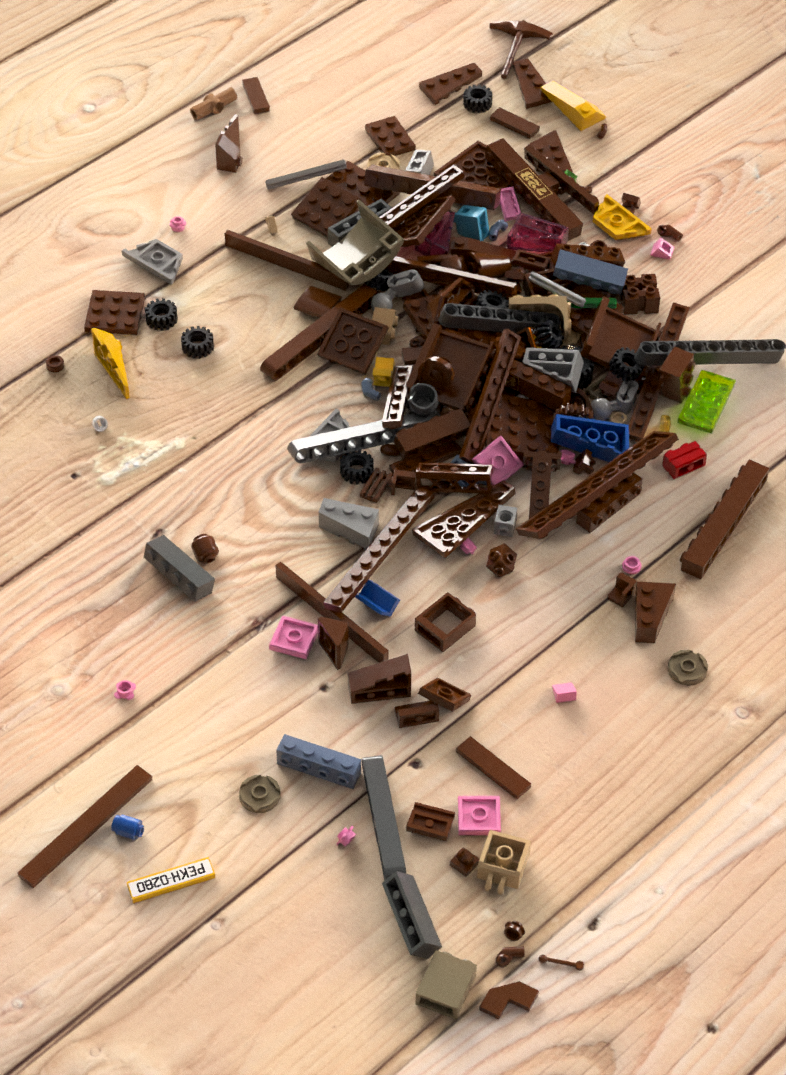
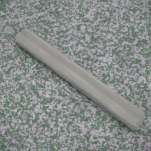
[265,159,347,190]

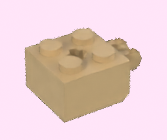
[477,830,531,895]

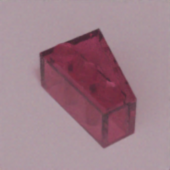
[414,210,455,256]
[507,213,569,252]

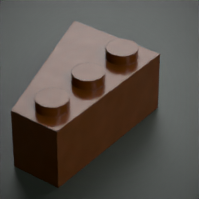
[659,347,695,404]

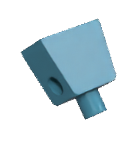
[449,205,490,241]

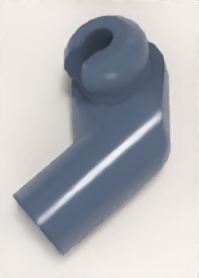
[489,220,508,241]
[361,378,381,401]

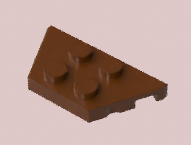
[528,130,573,173]

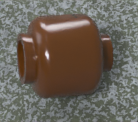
[191,534,219,564]

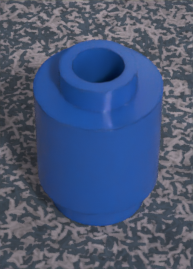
[111,814,145,840]

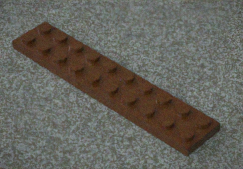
[516,431,679,539]

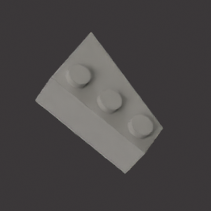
[318,498,379,551]

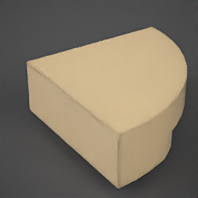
[265,216,278,234]

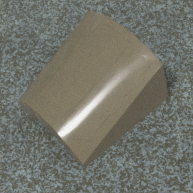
[306,199,404,285]

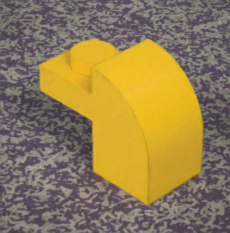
[373,357,395,387]

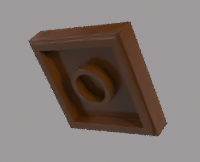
[418,678,472,712]

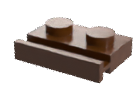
[406,802,455,842]

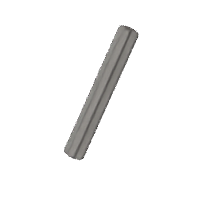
[529,272,586,307]

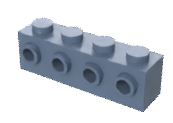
[553,249,628,295]
[276,734,361,789]

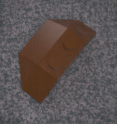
[426,277,475,330]

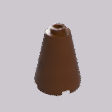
[463,252,512,279]

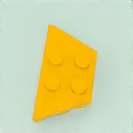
[592,194,652,240]

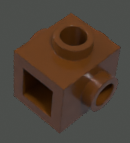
[486,543,517,578]

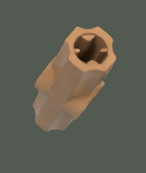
[190,87,237,121]

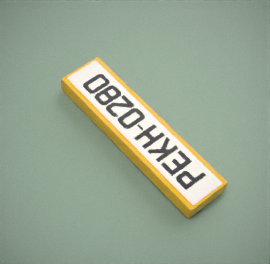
[127,857,215,903]

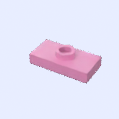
[500,187,522,221]

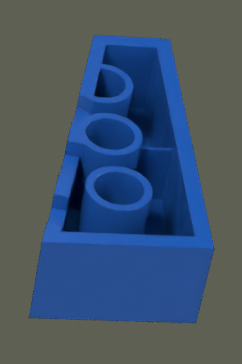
[551,414,629,462]

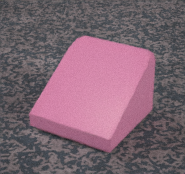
[650,238,674,260]
[552,683,577,703]

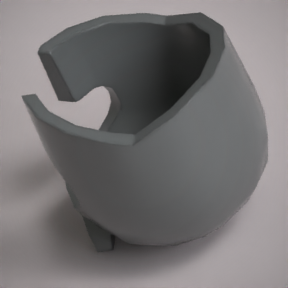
[408,383,439,416]

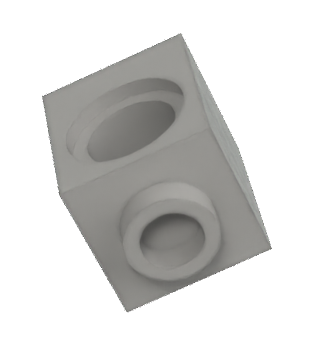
[494,505,517,537]

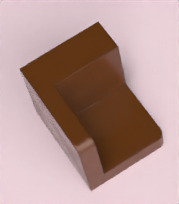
[607,572,637,607]

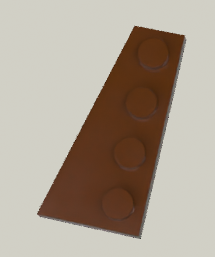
[513,58,552,109]

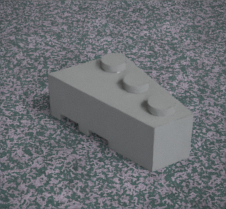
[523,348,584,393]

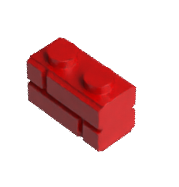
[662,441,707,479]

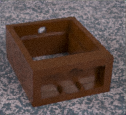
[415,592,476,652]

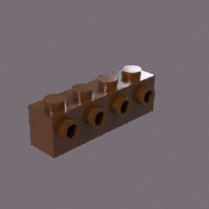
[551,244,625,267]
[393,408,470,461]
[576,472,643,533]

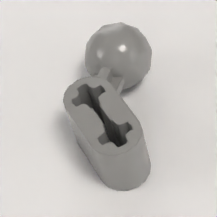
[371,270,424,311]
[591,379,639,421]

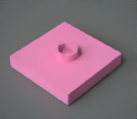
[472,436,524,486]
[269,616,318,660]
[458,796,501,835]

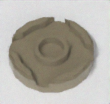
[668,650,708,686]
[239,775,280,813]

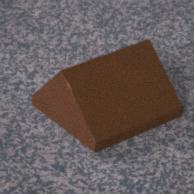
[318,617,349,670]

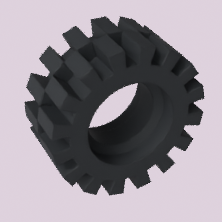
[463,84,493,113]
[364,269,394,291]
[475,290,509,309]
[145,298,178,331]
[181,326,214,359]
[609,347,645,382]
[340,450,374,485]

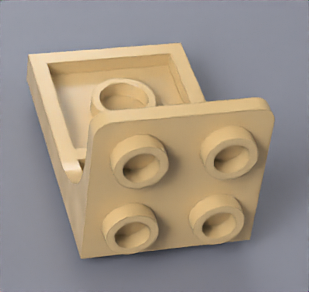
[509,294,571,341]

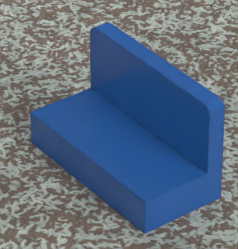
[355,580,400,617]

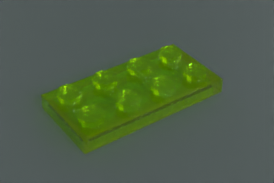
[677,370,736,434]

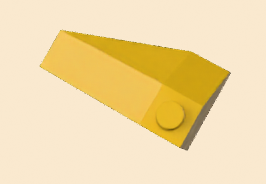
[541,81,606,131]
[91,328,130,399]

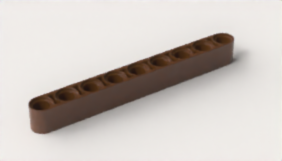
[260,284,380,381]

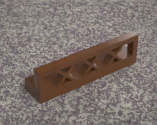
[416,462,493,494]

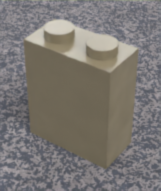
[415,950,477,1020]

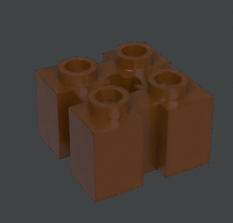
[620,274,660,315]

